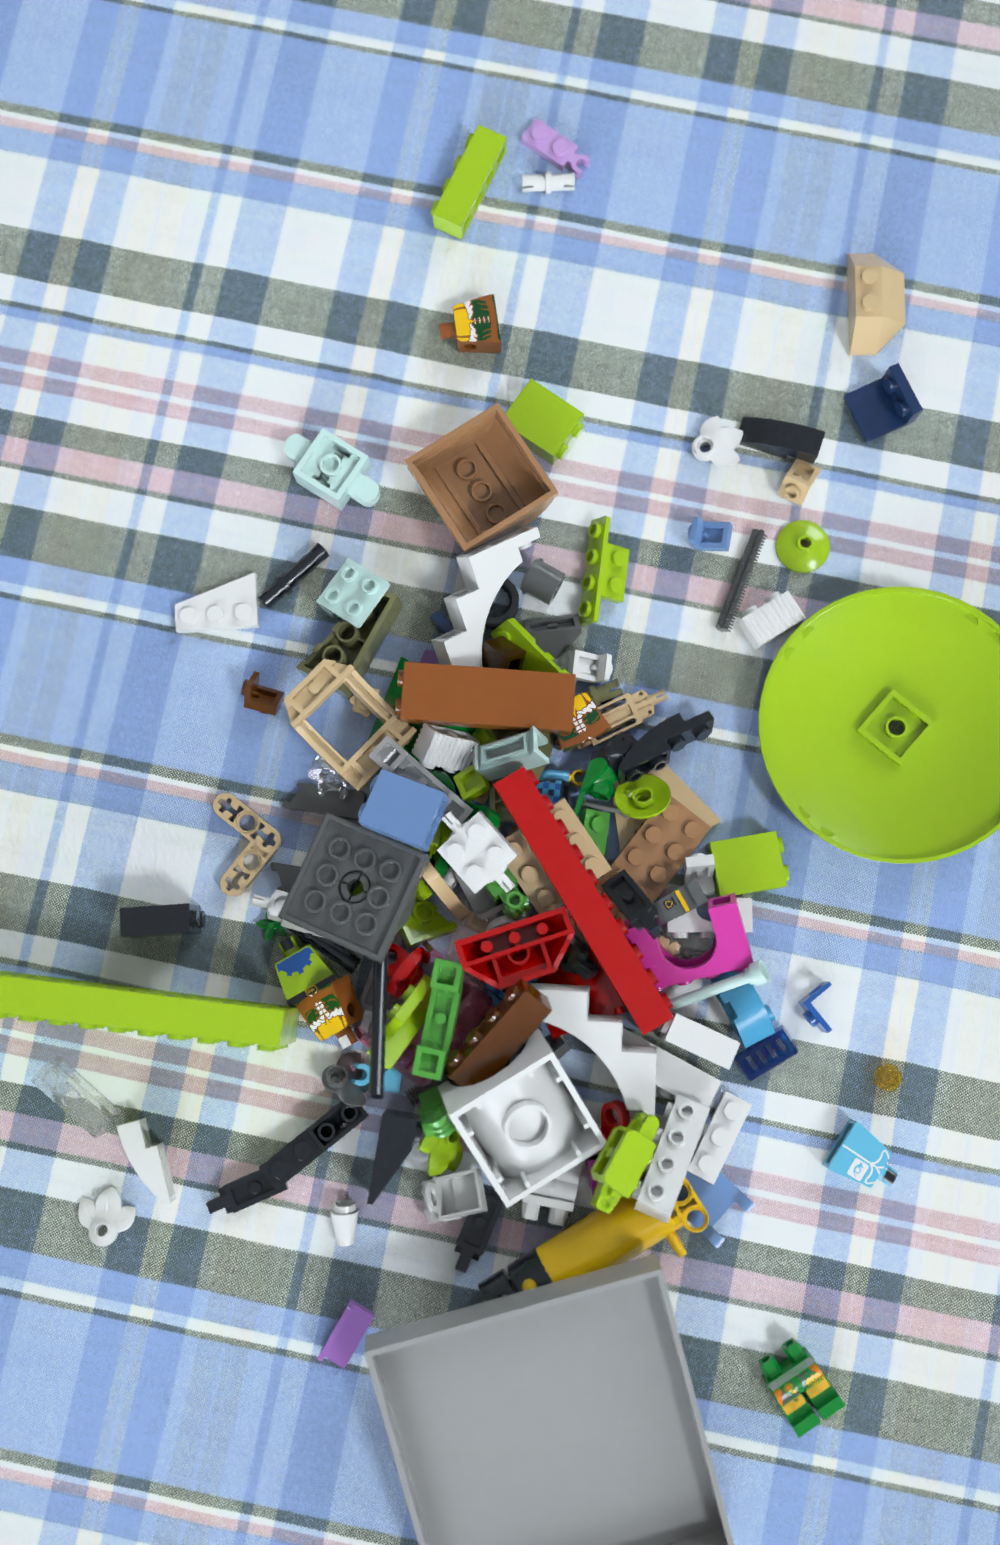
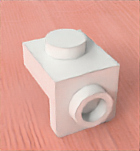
[568,650,613,684]
[683,853,715,895]

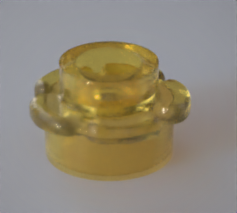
[874,1063,903,1092]

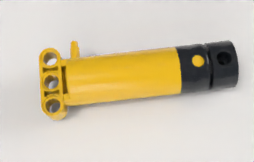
[478,1177,709,1302]

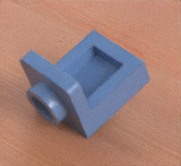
[688,516,733,552]

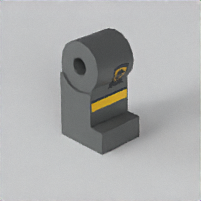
[653,878,708,926]

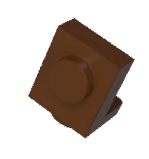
[241,671,285,716]

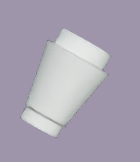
[330,1200,359,1246]

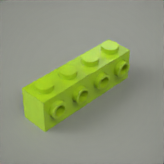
[431,124,507,240]

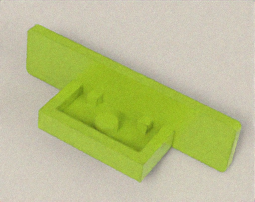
[578,516,630,626]
[367,975,432,1069]

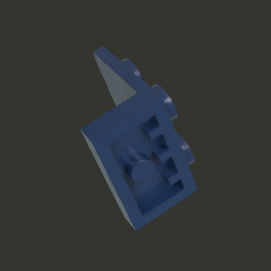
[843,363,923,443]

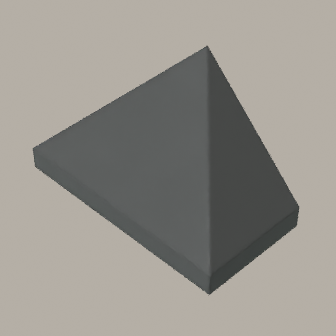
[524,614,582,659]

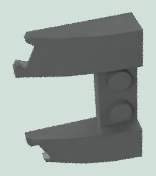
[271,782,367,893]

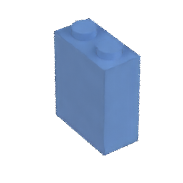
[358,769,449,852]

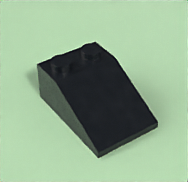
[367,1109,423,1205]

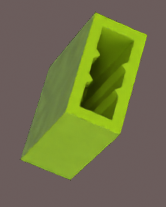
[505,379,585,465]
[706,831,790,897]

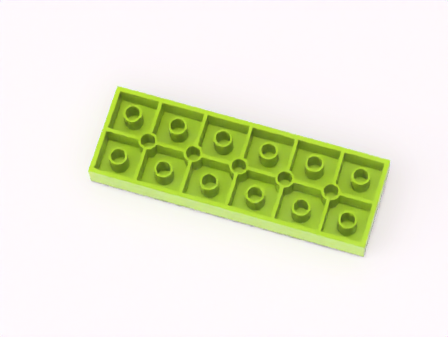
[0,971,300,1052]

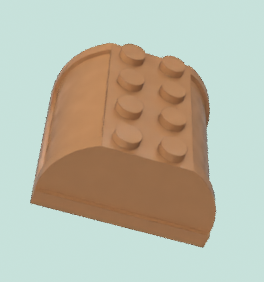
[404,403,558,554]

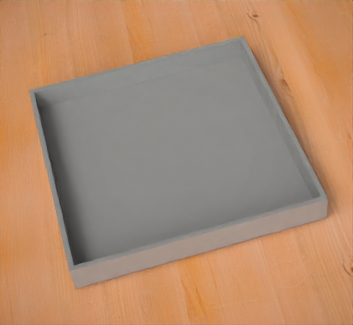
[364,1254,734,1545]

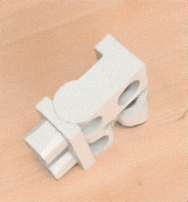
[521,1160,585,1226]

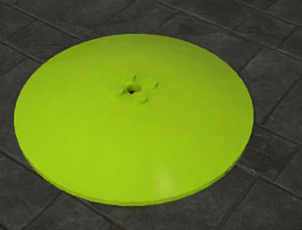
[758,587,1000,864]

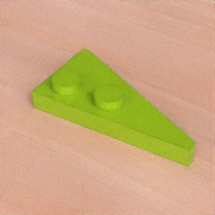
[400,891,458,949]

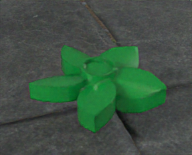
[255,912,287,941]

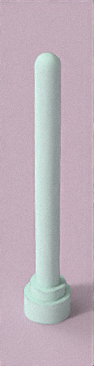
[670,960,770,1011]

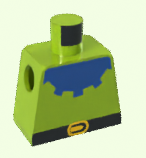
[275,936,339,1008]

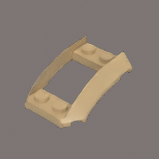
[284,659,417,792]

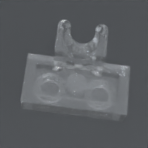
[309,756,350,799]

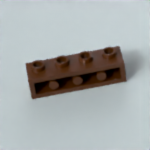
[447,978,552,1087]

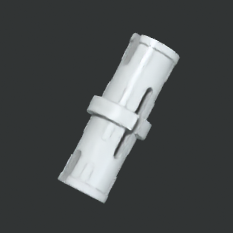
[522,171,575,194]

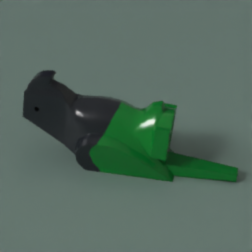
[574,732,637,817]

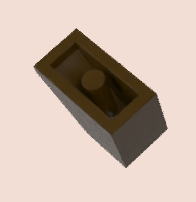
[482,636,527,670]

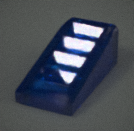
[734,1024,799,1081]

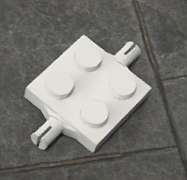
[437,811,519,894]

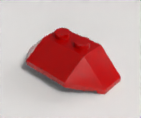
[454,906,575,990]

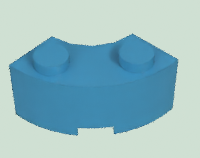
[709,971,775,1048]

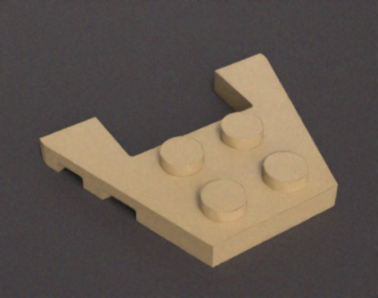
[612,766,721,851]

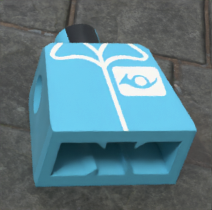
[822,1119,898,1188]

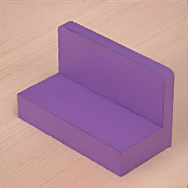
[317,1299,375,1369]

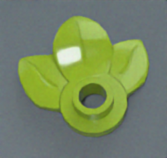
[418,1126,463,1176]

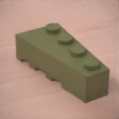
[296,591,403,700]

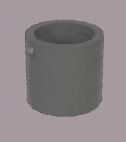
[520,558,566,605]

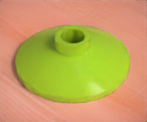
[776,520,830,573]
[614,774,671,819]

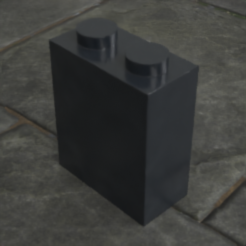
[120,903,206,938]

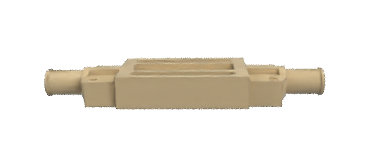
[554,689,668,751]

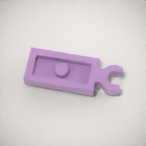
[521,118,590,178]

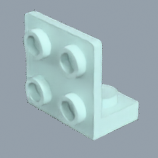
[316,558,390,628]

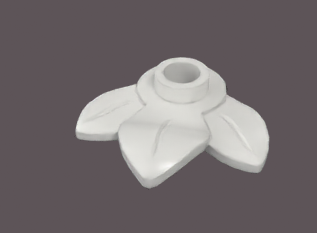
[692,416,743,467]
[78,1187,136,1247]

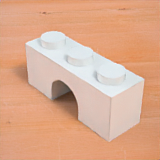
[664,898,753,938]
[687,1091,752,1185]

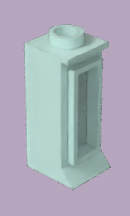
[473,725,549,781]

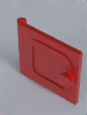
[536,950,625,1039]

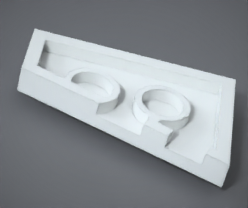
[175,572,260,634]

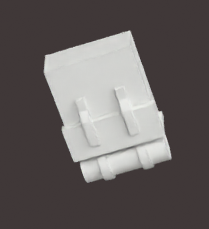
[421,1169,488,1223]

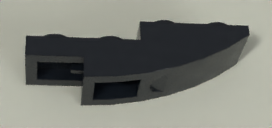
[618,710,714,785]
[258,1102,369,1191]

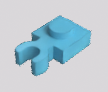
[351,1062,403,1093]

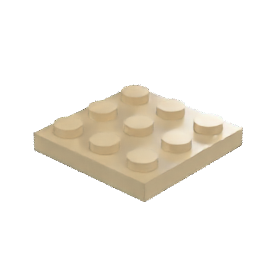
[505,798,612,914]

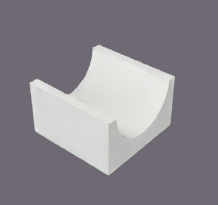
[438,1027,606,1208]

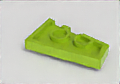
[490,618,570,674]

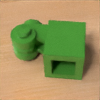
[483,867,531,921]
[417,1080,455,1139]

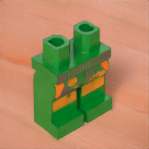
[758,1338,846,1438]

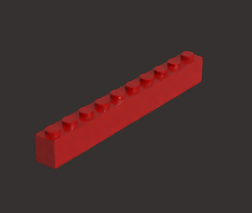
[493,766,674,1035]

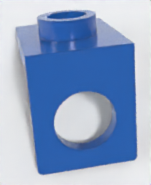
[798,981,832,1033]

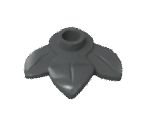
[321,1052,369,1107]

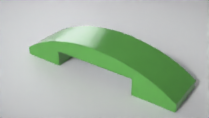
[412,958,464,1081]

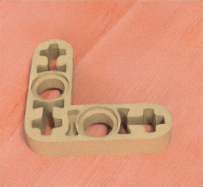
[213,793,283,897]
[415,849,470,923]

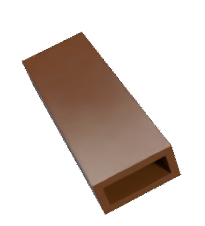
[395,662,576,735]

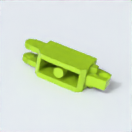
[590,1112,660,1214]

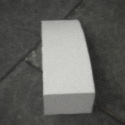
[116,1117,177,1204]

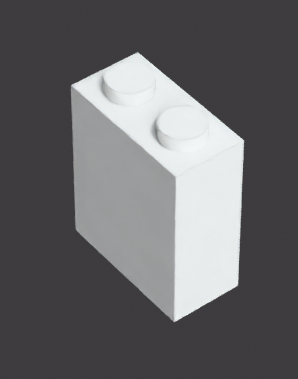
[657,1012,740,1070]

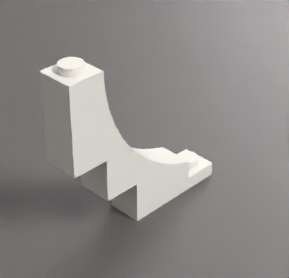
[431,527,540,667]
[528,983,657,1140]

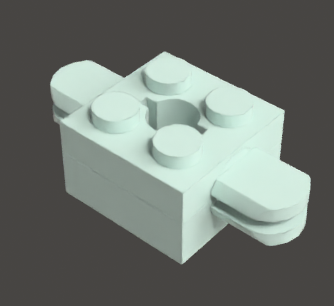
[284,428,380,511]

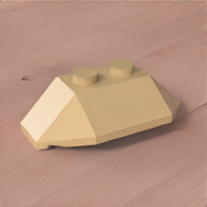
[847,253,905,356]

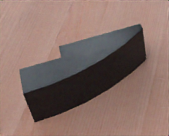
[739,417,825,464]

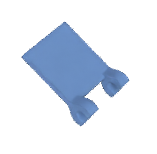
[676,1151,756,1248]

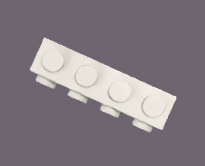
[632,1095,710,1223]

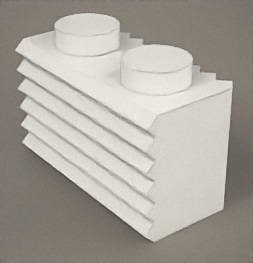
[738,591,806,650]
[412,723,480,774]

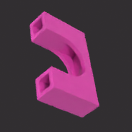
[624,893,754,992]

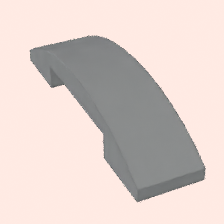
[369,735,474,825]

